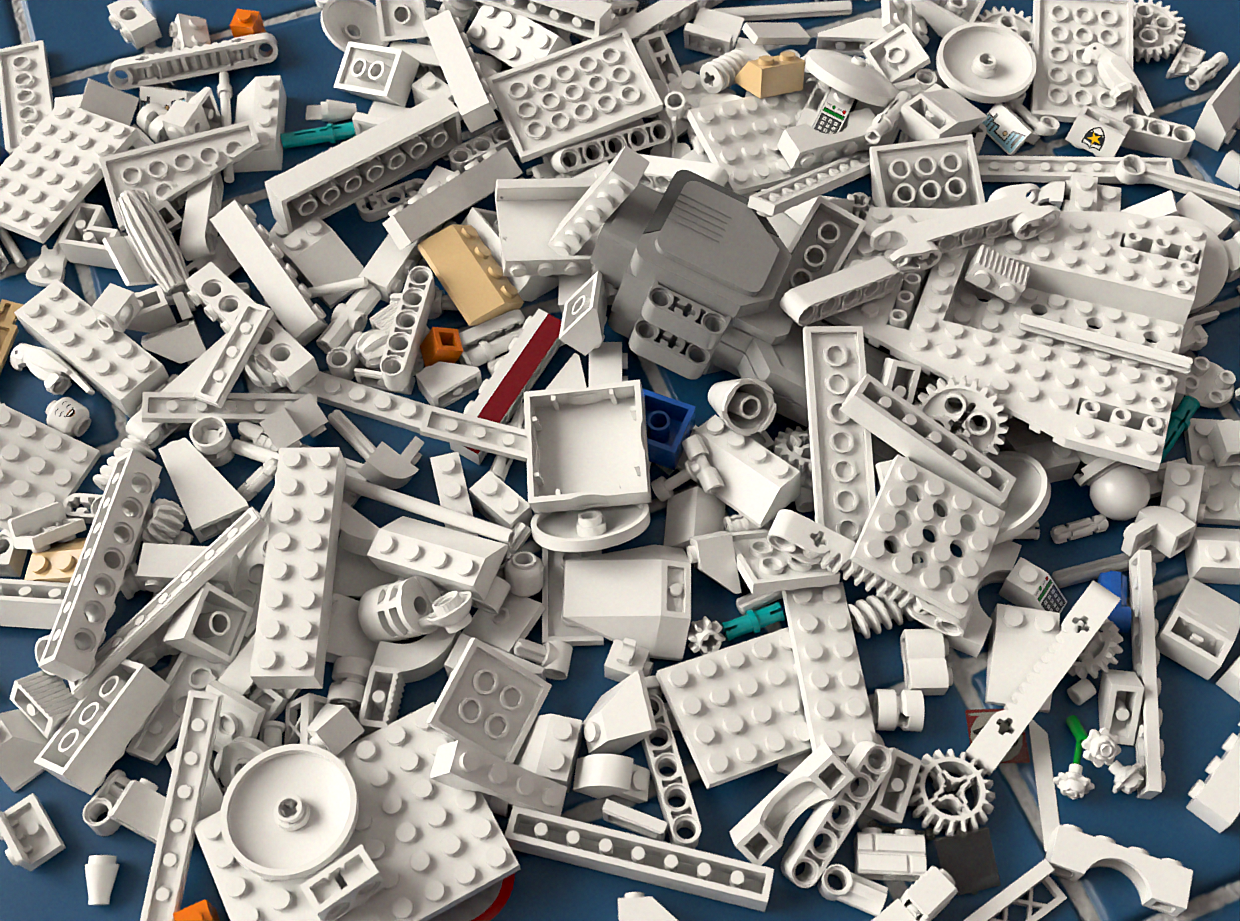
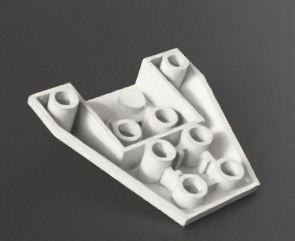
[562,545,691,661]

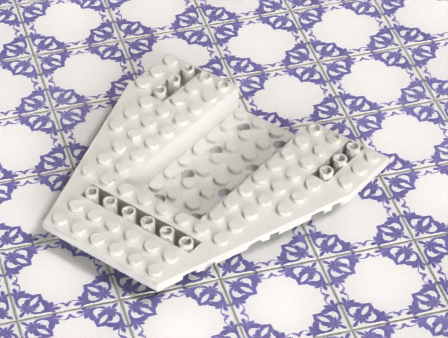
[824,207,1208,472]

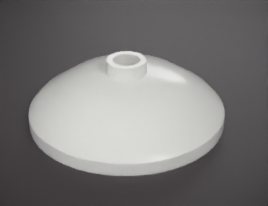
[321,0,389,52]

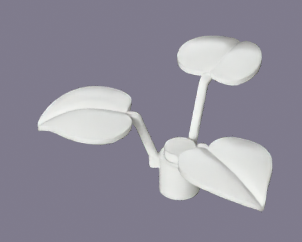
[645,79,742,159]

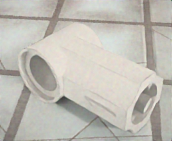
[817,864,888,916]

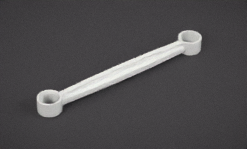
[1115,154,1240,210]

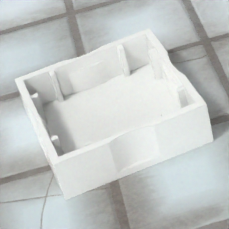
[524,380,652,514]

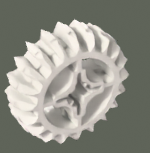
[907,749,995,838]

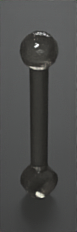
[867,820,936,841]

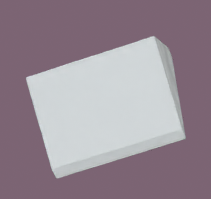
[664,486,725,554]

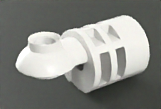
[358,576,472,644]

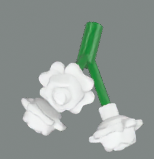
[1053,715,1144,800]

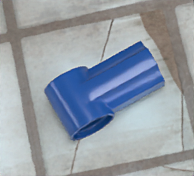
[1098,571,1132,634]

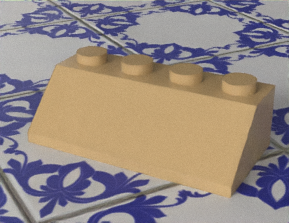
[417,224,524,326]

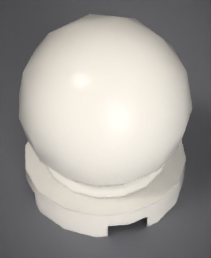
[1073,457,1150,520]

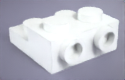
[881,0,929,48]
[863,23,931,83]
[1061,173,1121,212]

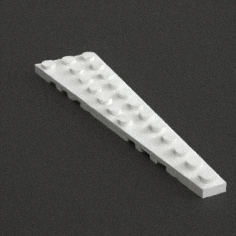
[126,444,371,765]

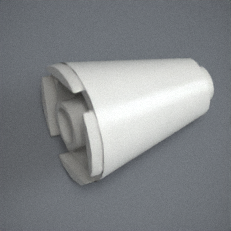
[708,378,776,436]

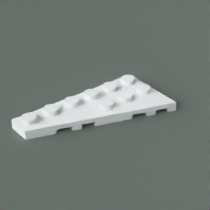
[99,120,260,232]

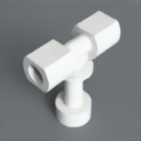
[651,434,725,502]

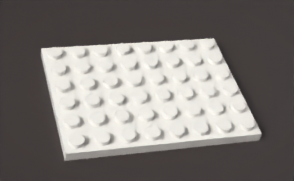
[194,702,521,921]

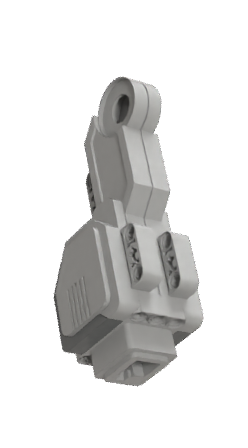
[590,170,918,466]

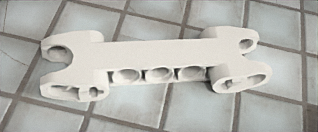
[869,183,1061,273]

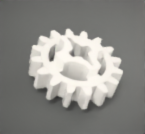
[772,426,812,477]
[1059,618,1123,680]

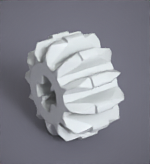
[139,498,186,544]

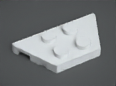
[656,70,736,143]

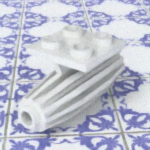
[102,189,189,296]

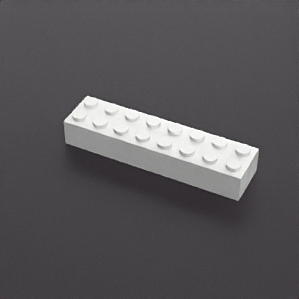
[265,93,462,235]
[250,447,346,689]

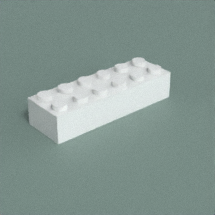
[14,279,169,418]

